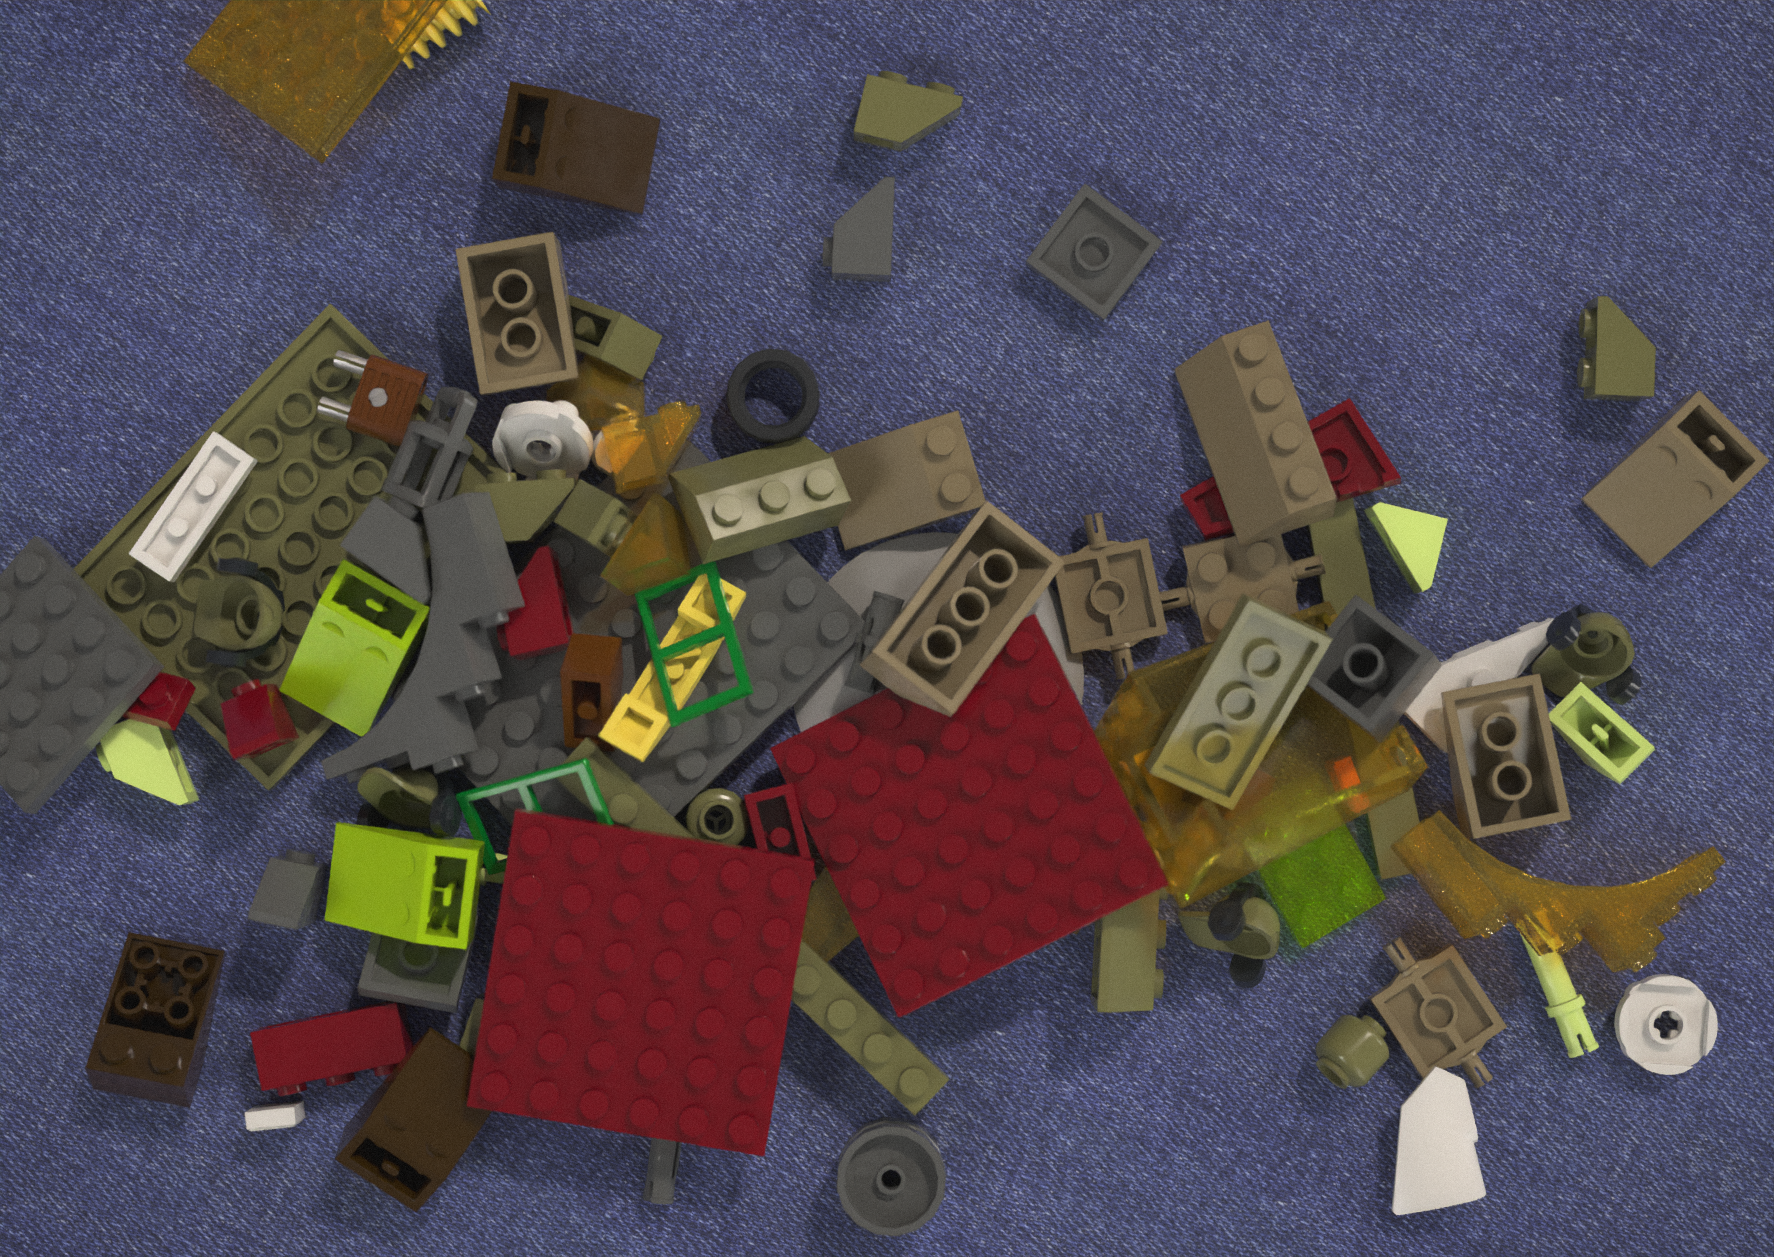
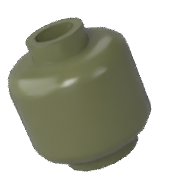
[684,788,750,846]
[1315,1015,1389,1089]

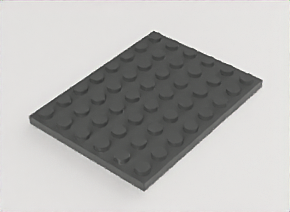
[391,418,865,826]

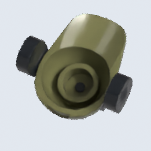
[193,557,285,668]
[1531,604,1641,705]
[356,764,462,837]
[1177,882,1280,988]

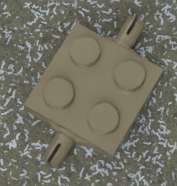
[1055,512,1168,680]
[1159,534,1326,643]
[1368,937,1507,1088]

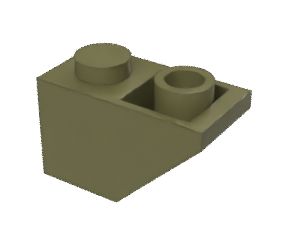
[854,71,963,151]
[1577,296,1656,402]
[474,469,578,545]
[554,479,638,558]

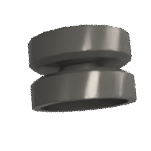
[836,1117,946,1236]

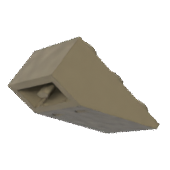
[1581,390,1770,568]

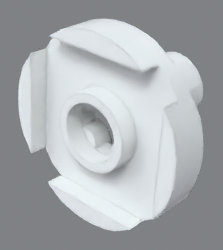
[492,400,593,480]
[1614,974,1718,1075]

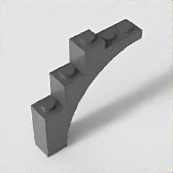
[321,492,525,784]

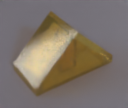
[547,355,645,431]
[600,492,691,596]

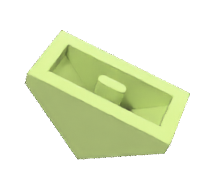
[1364,502,1448,594]
[1549,682,1655,784]

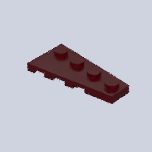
[1180,398,1401,541]

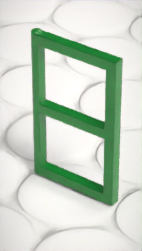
[634,561,754,727]
[456,758,614,875]

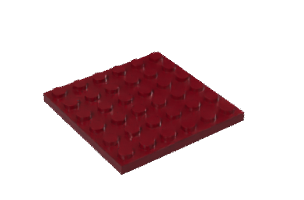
[770,614,1171,1018]
[467,808,815,1156]

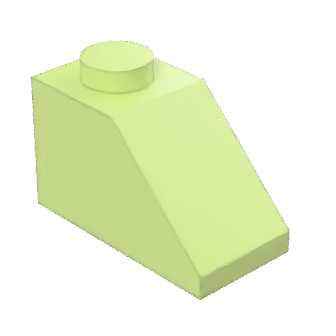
[96,719,199,805]

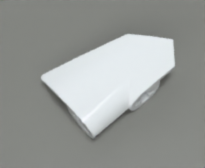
[1391,1066,1486,1215]

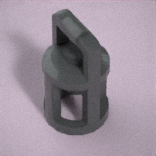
[380,387,477,508]

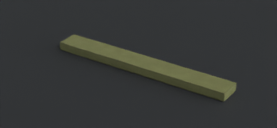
[1306,498,1429,880]

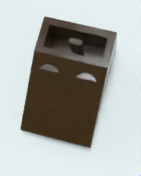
[492,81,661,215]
[85,932,225,1108]
[335,1027,492,1213]

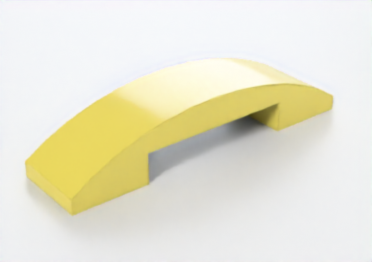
[599,574,746,762]

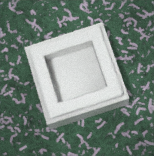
[245,1101,305,1131]

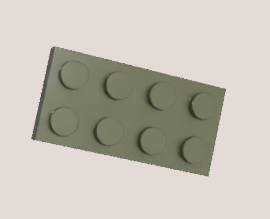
[1144,593,1333,810]

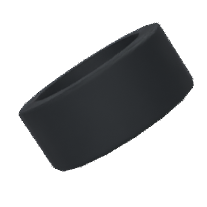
[726,348,820,444]

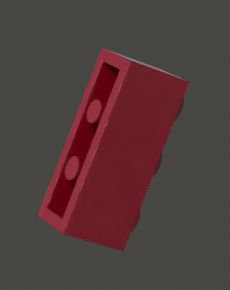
[250,1001,414,1096]

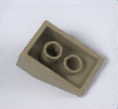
[455,232,579,396]
[828,410,986,551]
[1441,673,1571,840]

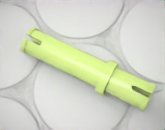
[1513,908,1599,1058]

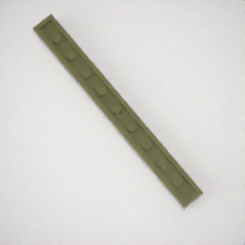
[556,737,949,1116]

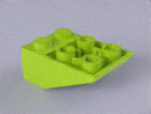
[279,559,430,737]
[325,822,485,949]

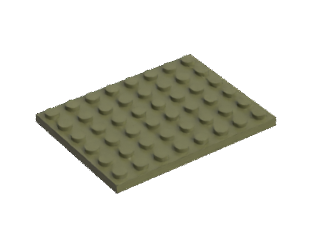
[74,304,508,791]

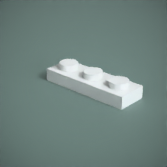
[129,431,258,582]

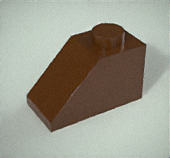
[560,633,623,752]

